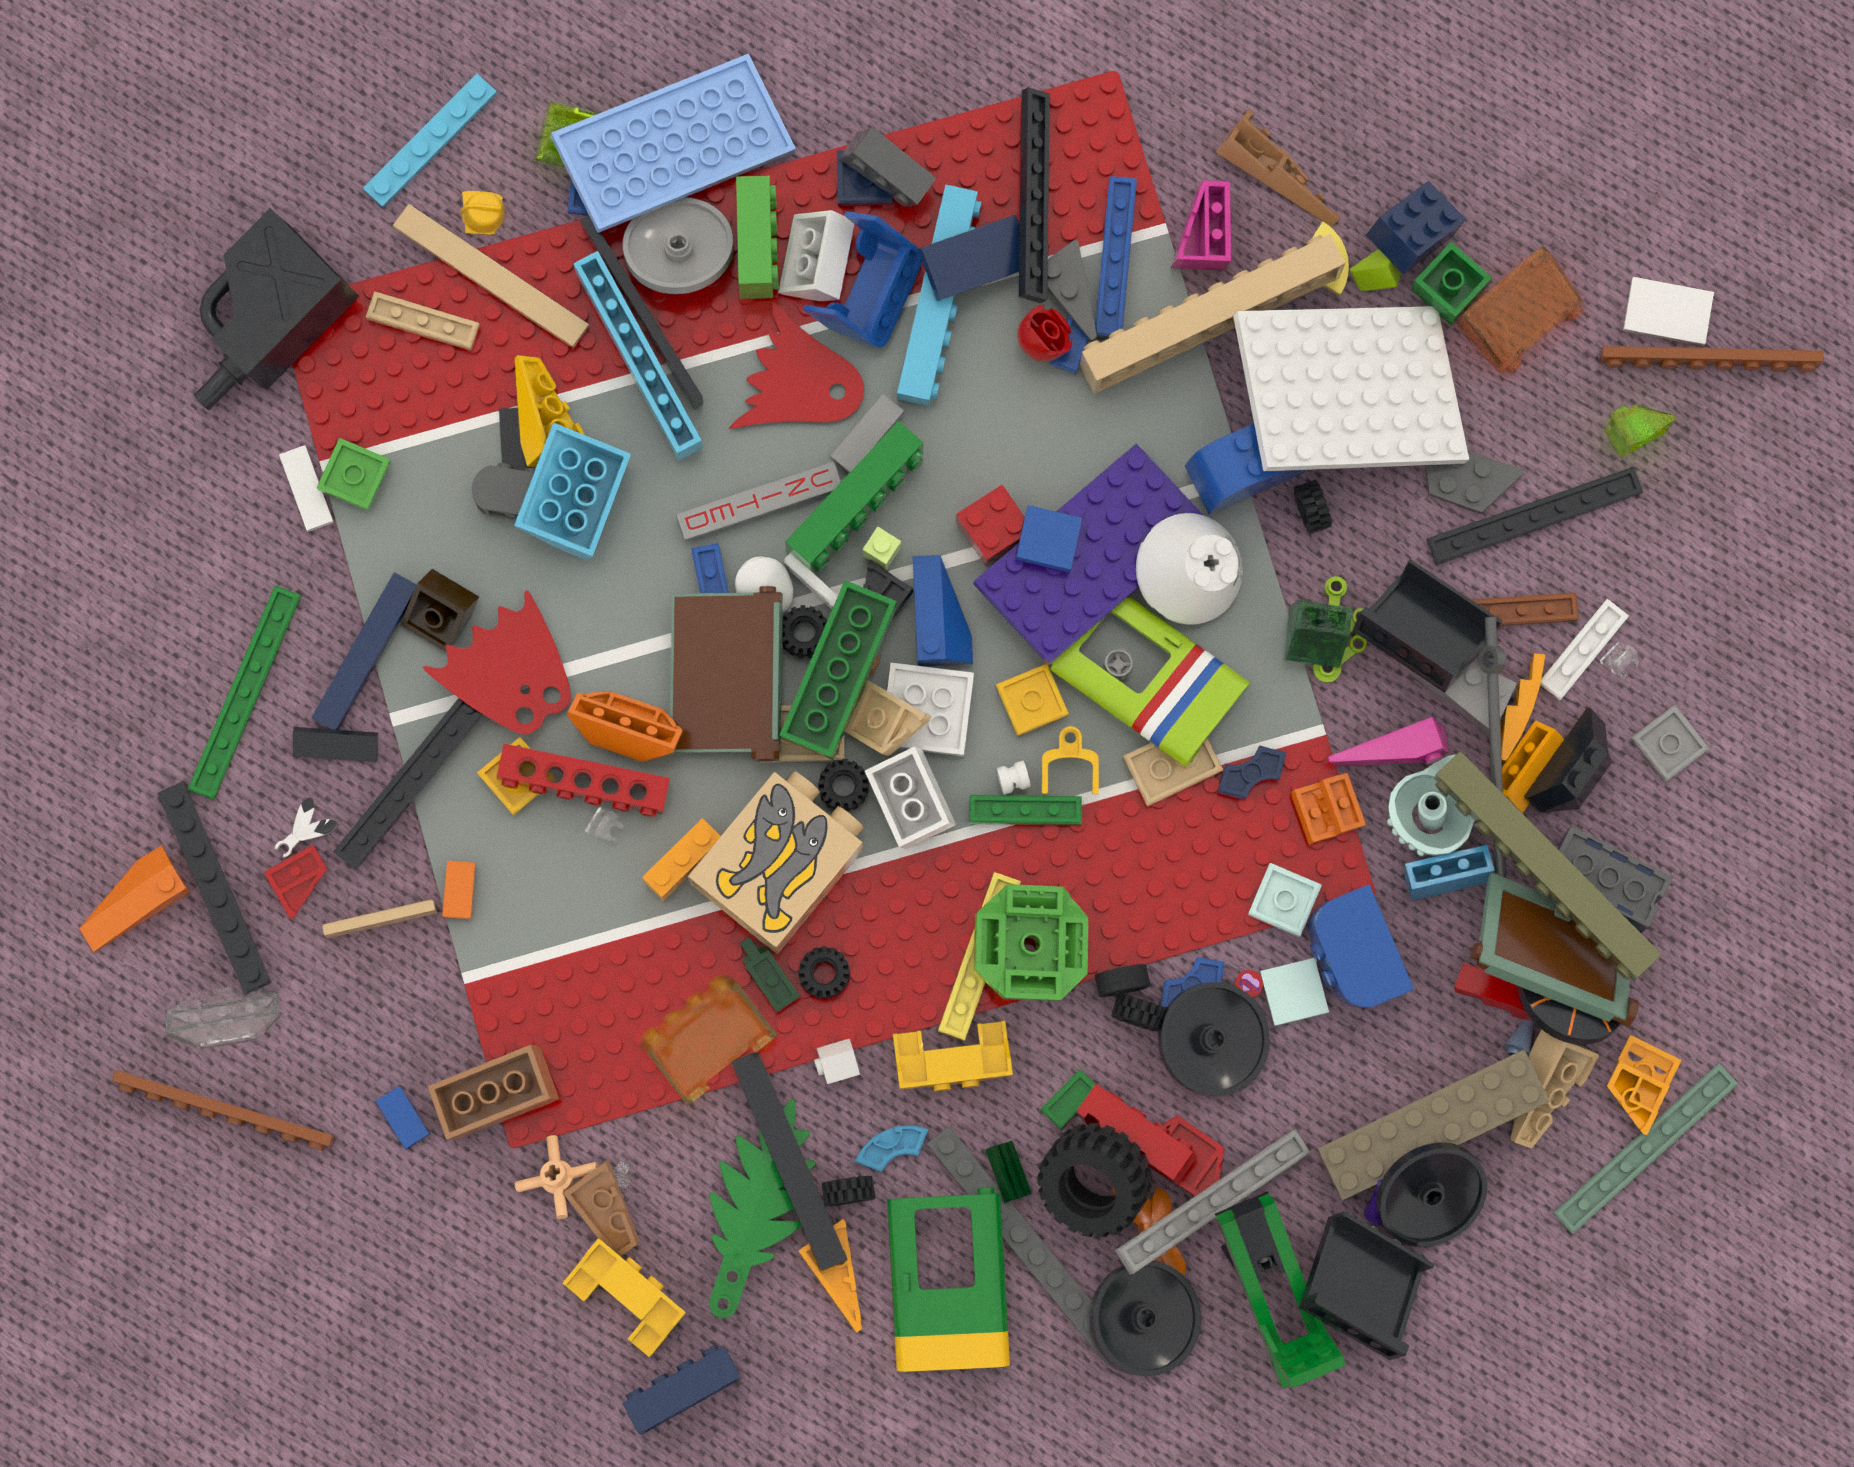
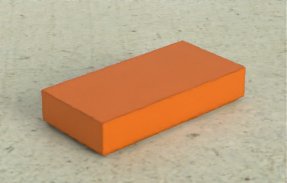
[442,861,476,920]

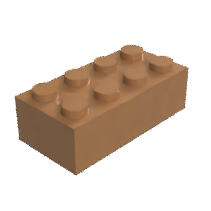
[428,1045,559,1140]

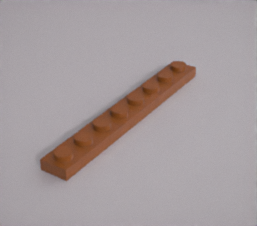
[1599,346,1824,372]
[112,1070,335,1151]

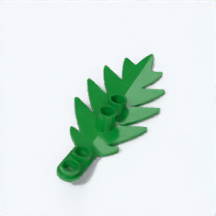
[709,1099,816,1318]

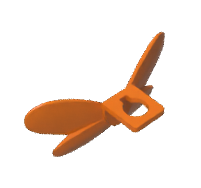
[1113,1185,1186,1276]

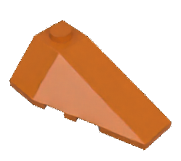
[79,845,191,952]

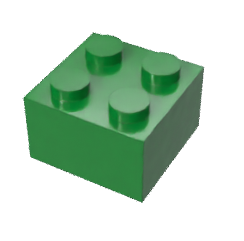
[1411,242,1492,326]

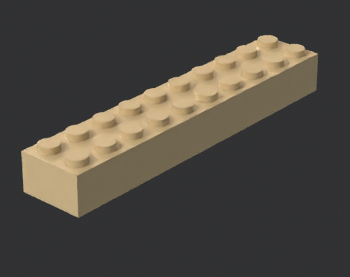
[1079,235,1345,395]

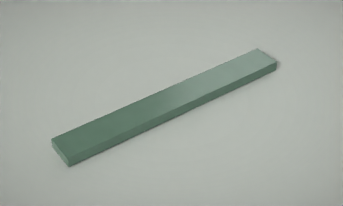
[1553,1063,1738,1234]

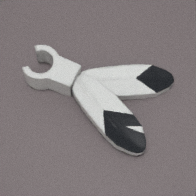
[275,798,337,859]

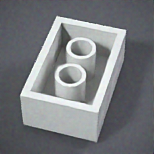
[865,746,956,849]

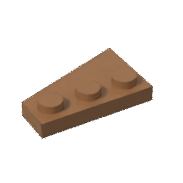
[563,1159,639,1256]

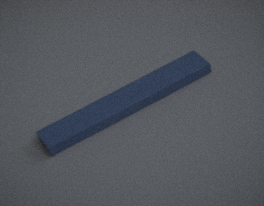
[312,572,417,730]

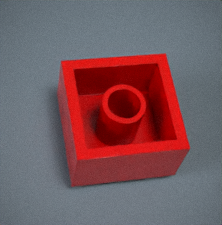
[955,484,1025,567]

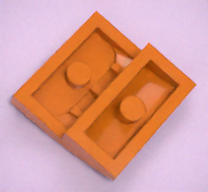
[1290,773,1366,845]

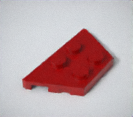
[1163,1115,1225,1196]

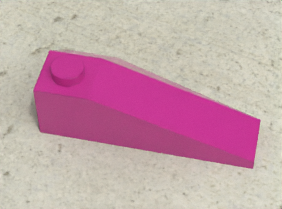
[1328,717,1449,766]

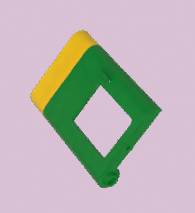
[887,1187,1010,1372]

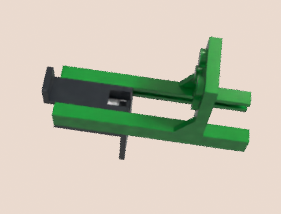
[1215,1191,1346,1389]

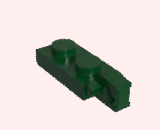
[740,937,800,1013]

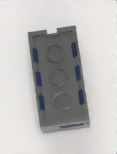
[1557,826,1673,933]

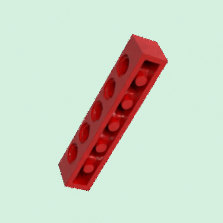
[497,744,670,817]

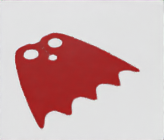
[423,590,571,735]

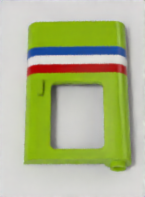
[1050,596,1251,768]

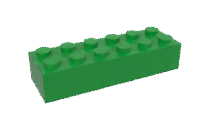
[785,421,924,573]
[779,580,898,760]

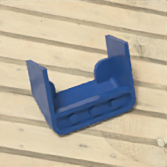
[803,211,922,347]

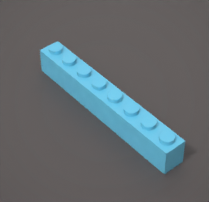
[897,185,982,407]
[573,251,703,461]

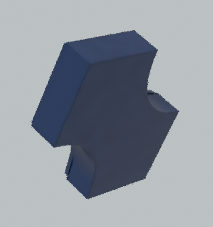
[1218,745,1286,800]

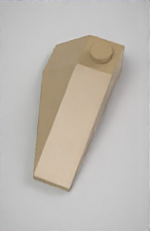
[1510,1029,1599,1149]

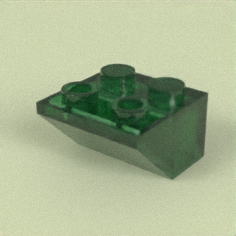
[1284,600,1352,668]

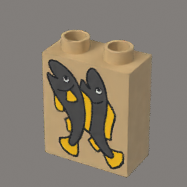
[688,771,864,955]

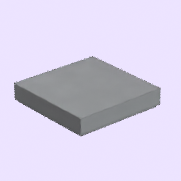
[1631,705,1710,782]

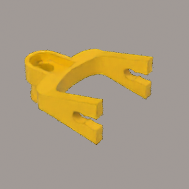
[1041,726,1099,795]

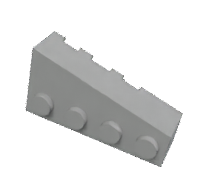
[1400,662,1517,737]

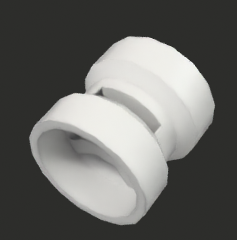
[996,761,1031,795]

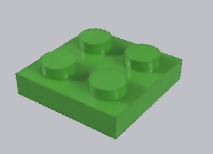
[317,438,391,511]

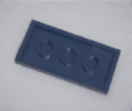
[918,215,1020,301]

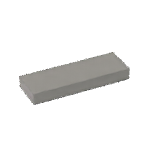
[830,394,904,473]

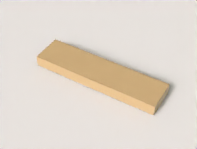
[366,291,480,351]
[322,899,437,939]

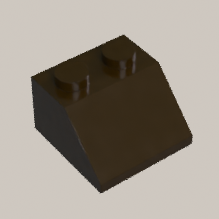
[400,569,479,652]

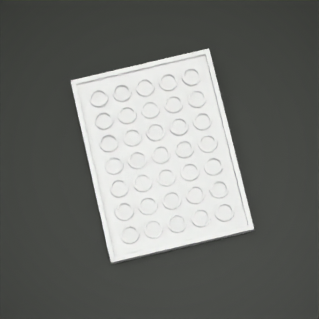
[1233,306,1469,471]

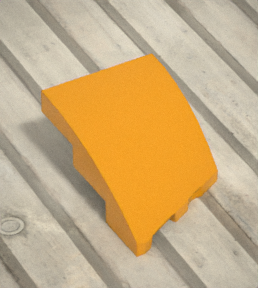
[1607,1035,1681,1135]

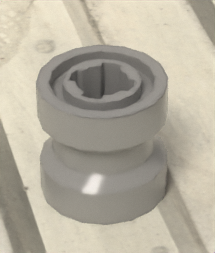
[1104,649,1133,681]

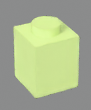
[863,527,901,570]

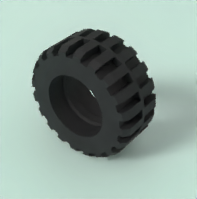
[1037,1123,1152,1238]

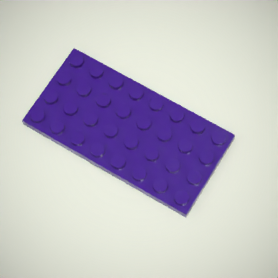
[973,443,1203,666]

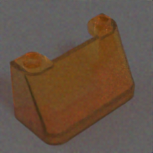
[1457,246,1584,374]

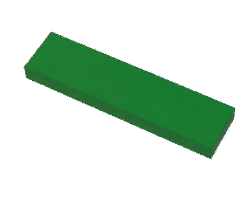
[969,795,1082,825]

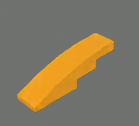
[1501,653,1545,765]

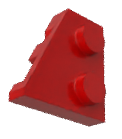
[264,844,327,919]

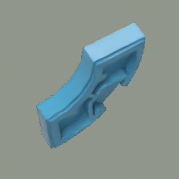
[855,1126,928,1173]

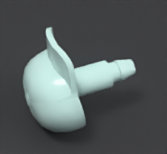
[1387,755,1475,857]

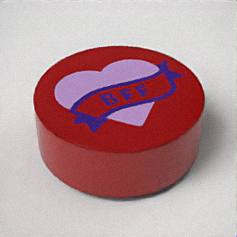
[1234,970,1263,998]

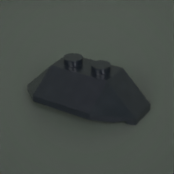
[1524,707,1611,813]

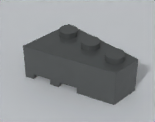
[839,127,936,207]

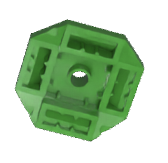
[974,884,1088,1001]

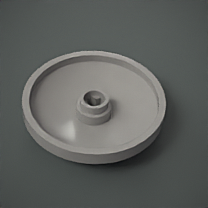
[623,197,734,294]

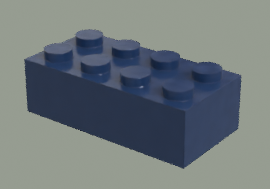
[622,1344,742,1435]

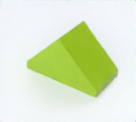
[1349,249,1401,292]

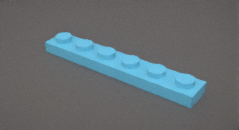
[363,74,497,208]

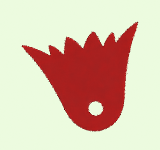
[729,300,864,429]

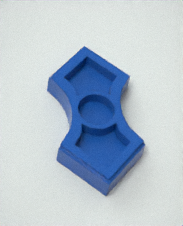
[1161,957,1225,1008]

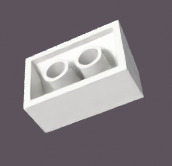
[778,210,854,301]

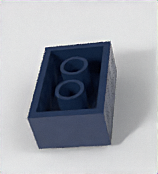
[1366,181,1466,275]

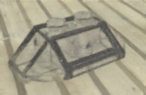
[165,985,280,1050]

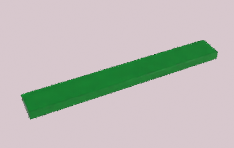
[188,585,302,800]

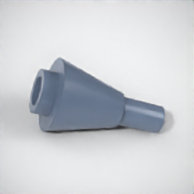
[1503,1020,1535,1058]

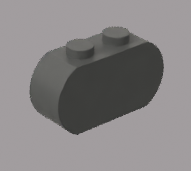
[472,463,535,520]

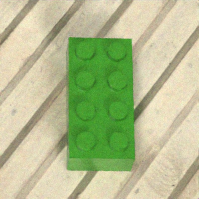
[736,176,779,299]

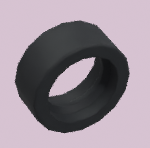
[1095,964,1150,997]

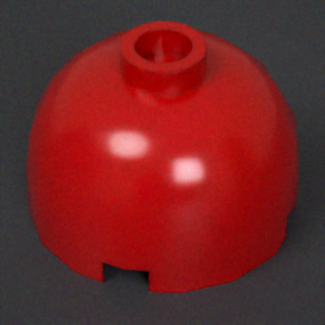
[1017,305,1072,362]

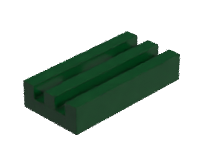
[985,1141,1032,1203]

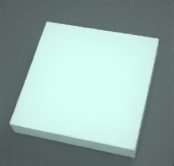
[1248,863,1322,937]
[1260,958,1329,1026]

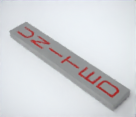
[676,462,841,542]

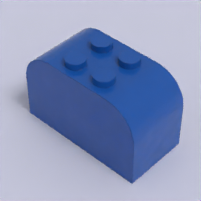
[1185,424,1307,514]
[1309,885,1414,1008]

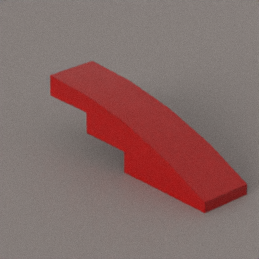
[1454,963,1533,1022]

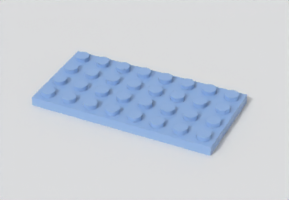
[551,54,796,233]

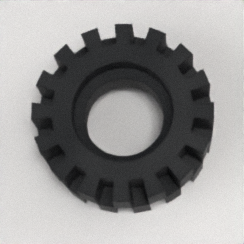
[1294,480,1332,534]
[782,605,827,658]
[818,759,869,812]
[799,946,850,999]
[1111,994,1166,1032]
[822,1176,876,1207]

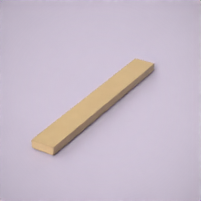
[393,204,589,349]

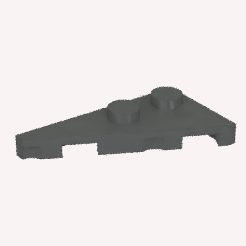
[1047,239,1097,343]

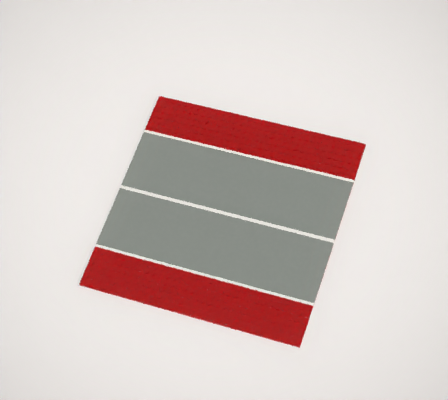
[292,71,1376,1148]

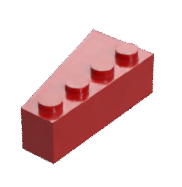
[1076,1084,1196,1186]

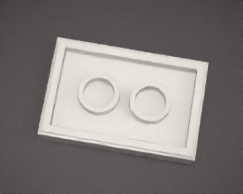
[1623,277,1714,346]

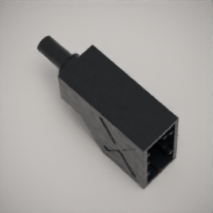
[193,208,359,410]

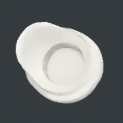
[735,556,794,615]

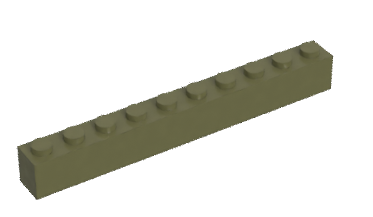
[1434,751,1662,982]

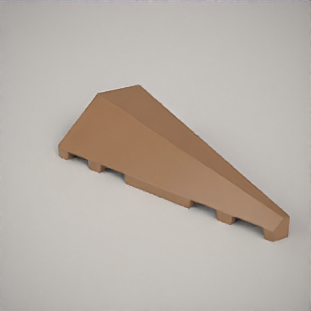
[1216,109,1341,226]

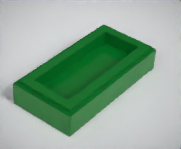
[1040,1070,1095,1130]

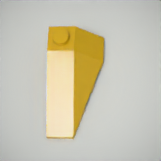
[515,355,584,467]

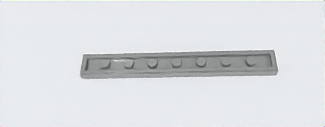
[1115,1129,1310,1275]

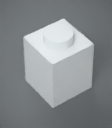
[814,1039,860,1084]

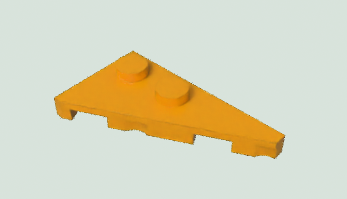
[798,1219,862,1333]

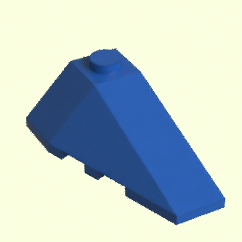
[913,555,973,666]

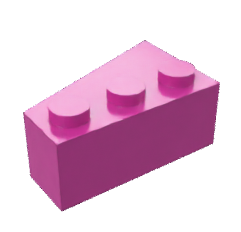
[1171,180,1231,270]

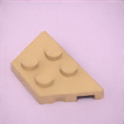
[845,679,932,756]

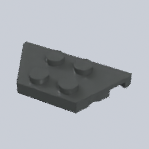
[1425,451,1524,514]

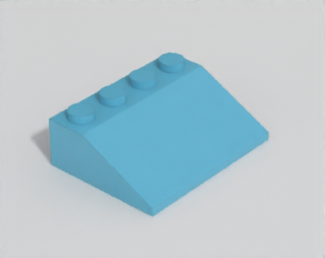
[514,423,631,561]

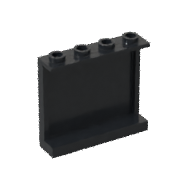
[1352,559,1502,693]
[1299,1211,1434,1360]

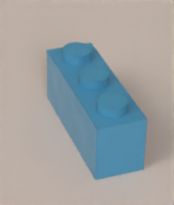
[1404,845,1495,901]

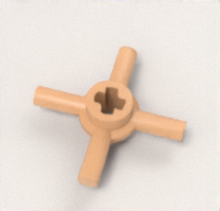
[515,1135,598,1219]

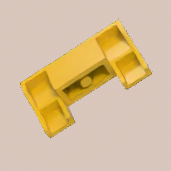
[893,1021,1013,1092]
[563,1238,686,1358]

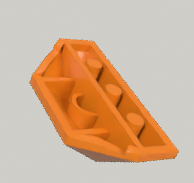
[567,691,683,762]

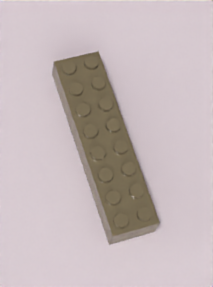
[1318,1050,1550,1200]

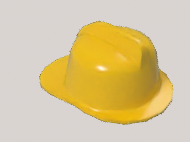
[460,191,505,235]

